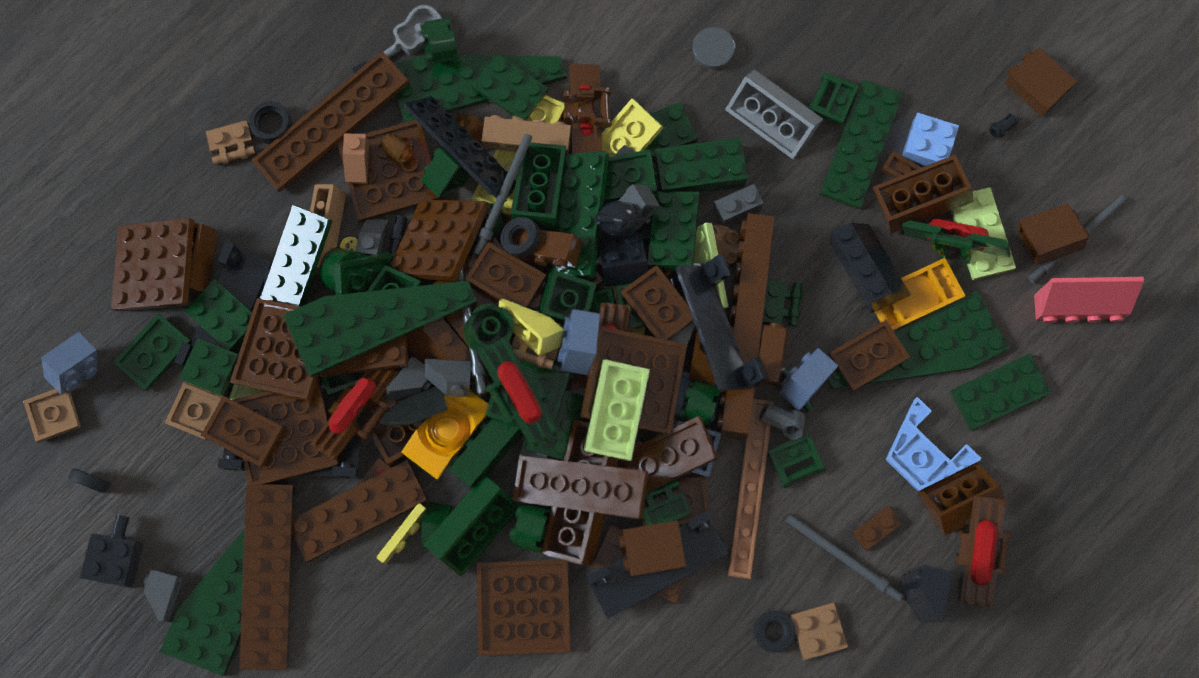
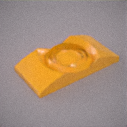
[875,258,965,331]
[402,390,489,480]

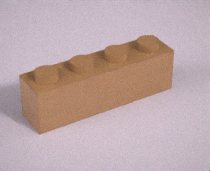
[482,115,571,154]
[310,184,346,275]

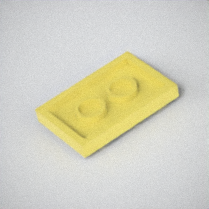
[602,98,664,157]

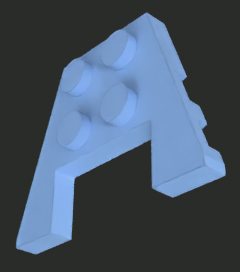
[885,397,981,491]

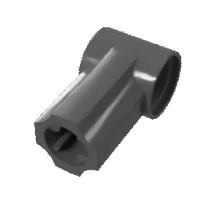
[759,403,805,440]

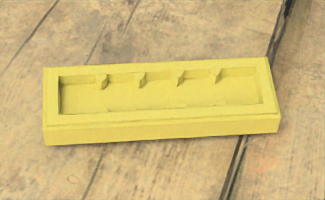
[377,503,427,564]

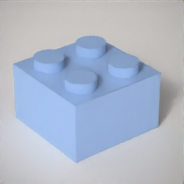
[902,113,959,167]

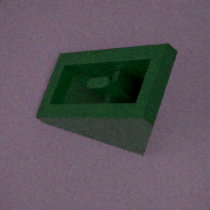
[421,502,452,547]

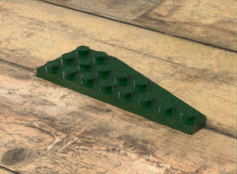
[395,54,567,123]
[283,281,478,377]
[827,291,1010,390]
[160,503,295,676]

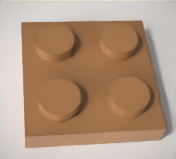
[165,383,221,440]
[23,389,81,443]
[789,603,848,660]

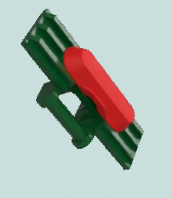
[902,219,1010,264]
[478,337,560,449]

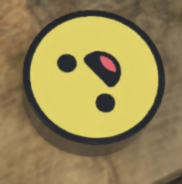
[339,235,358,251]

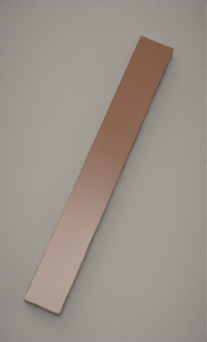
[728,399,774,579]

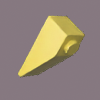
[499,299,564,356]

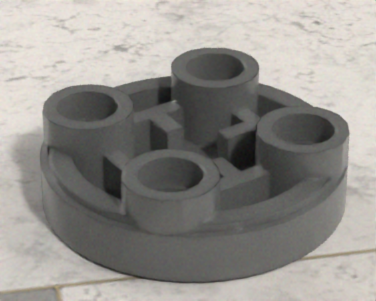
[692,27,735,69]

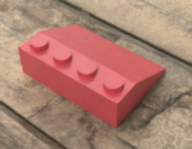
[1034,277,1144,323]

